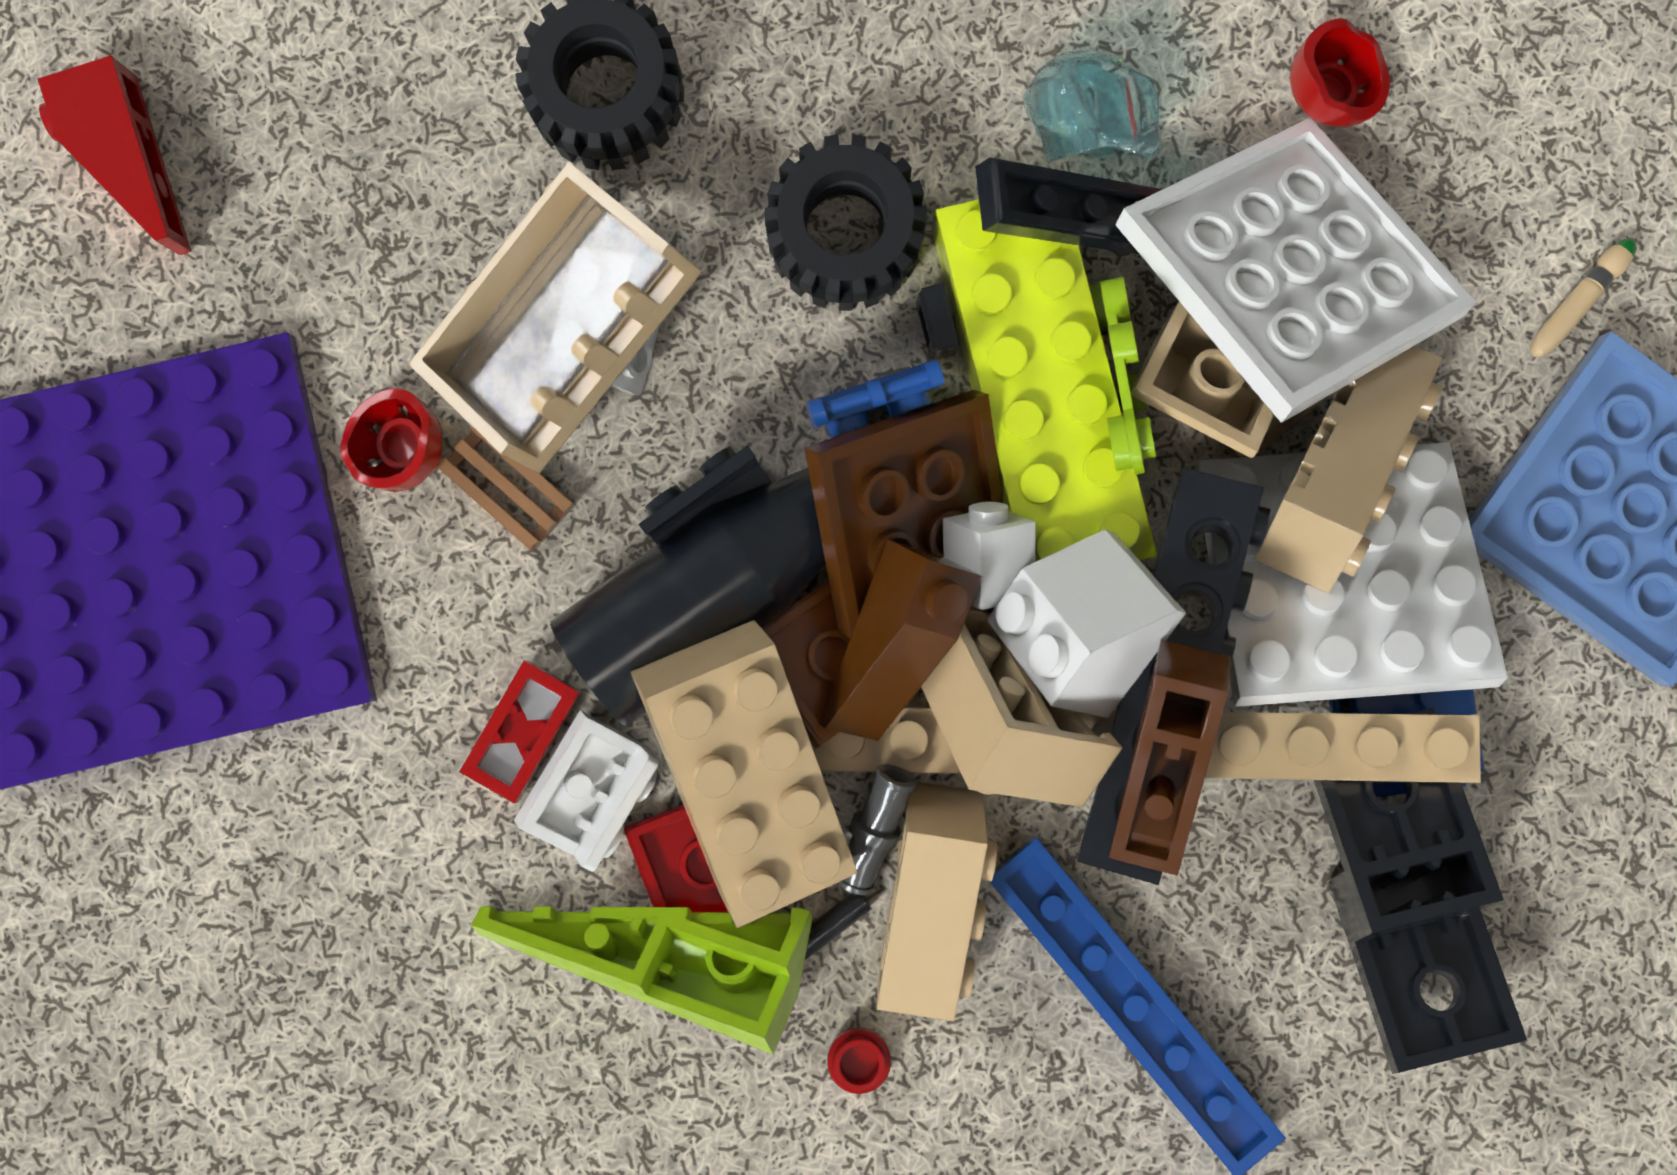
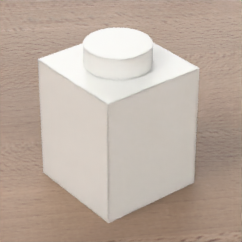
[943,502,1035,610]

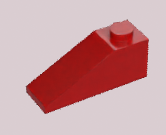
[38,55,192,255]

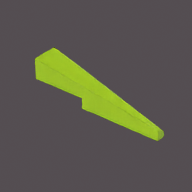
[471,906,813,1055]

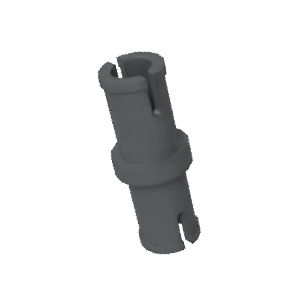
[837,764,917,895]

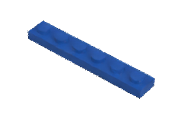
[989,836,1286,1175]

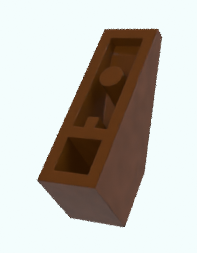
[819,539,982,741]
[1109,640,1230,876]

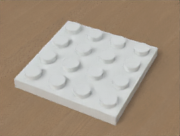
[1116,118,1477,423]
[1195,442,1508,707]

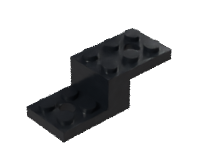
[1314,708,1527,1074]

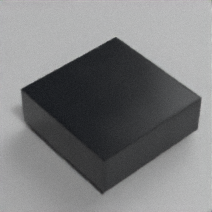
[916,283,959,360]

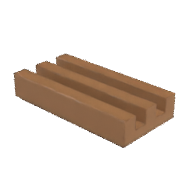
[437,427,576,551]

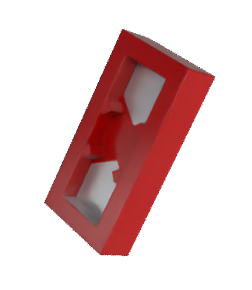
[459,660,583,804]

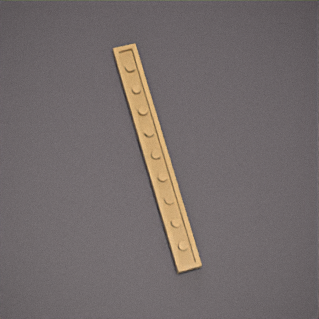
[814,708,1481,783]

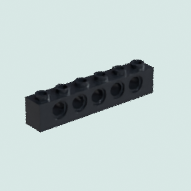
[1077,467,1271,885]

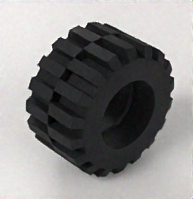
[515,0,684,171]
[765,134,927,311]

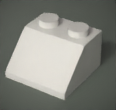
[987,529,1186,718]

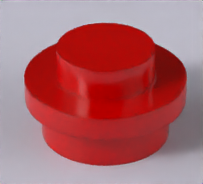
[827,1027,891,1094]

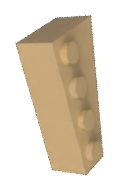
[1255,346,1443,593]

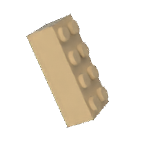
[631,620,858,928]

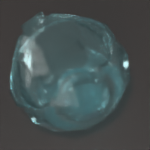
[1023,49,1161,163]

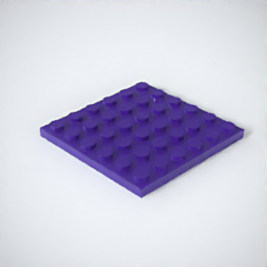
[0,332,377,790]

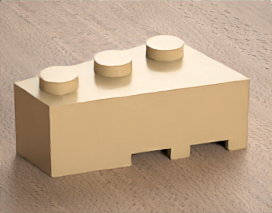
[921,606,1123,807]
[877,781,997,1022]

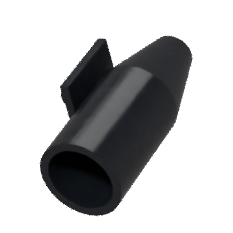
[550,445,826,726]

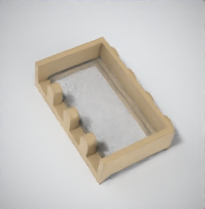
[408,161,702,473]

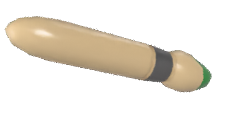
[1530,238,1637,358]

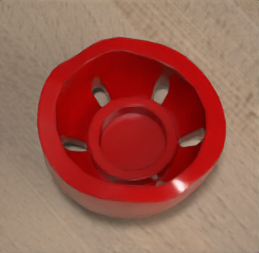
[1289,18,1390,127]
[340,388,443,492]

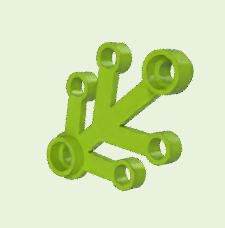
[1089,277,1156,475]

